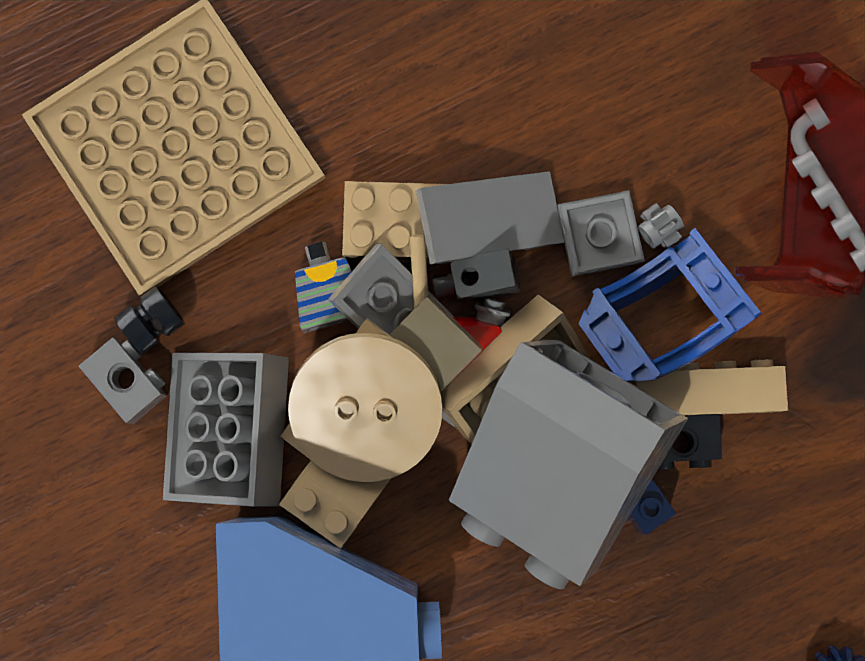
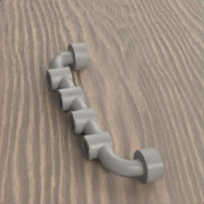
[790,98,865,272]

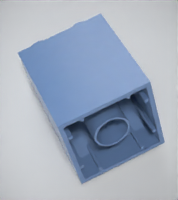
[216,515,442,661]

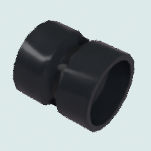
[114,286,185,355]

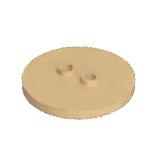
[288,333,442,482]

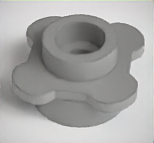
[474,297,511,326]

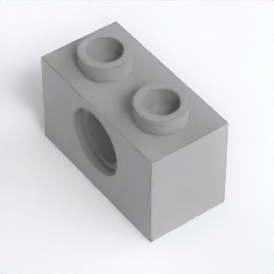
[78,337,168,424]

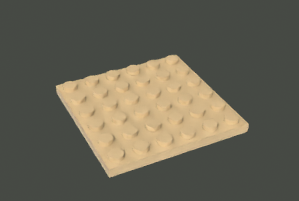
[22,0,325,297]

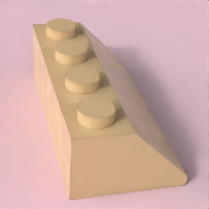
[441,295,590,445]

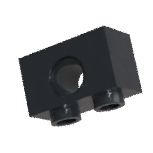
[658,414,722,470]

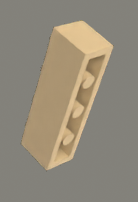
[631,360,788,416]

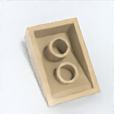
[279,461,391,549]

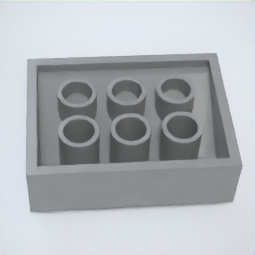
[163,353,289,506]

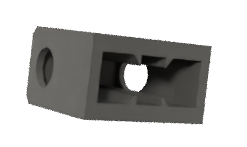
[433,249,521,303]

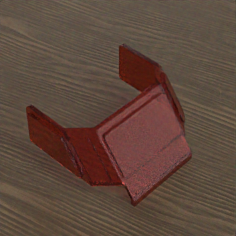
[735,52,865,298]

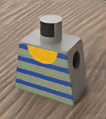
[295,242,352,334]

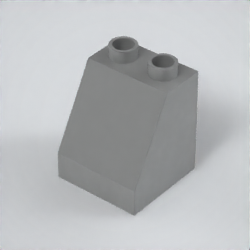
[449,340,688,589]

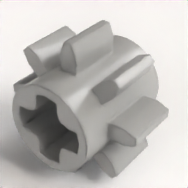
[638,203,684,250]

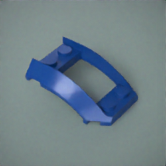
[579,228,762,382]

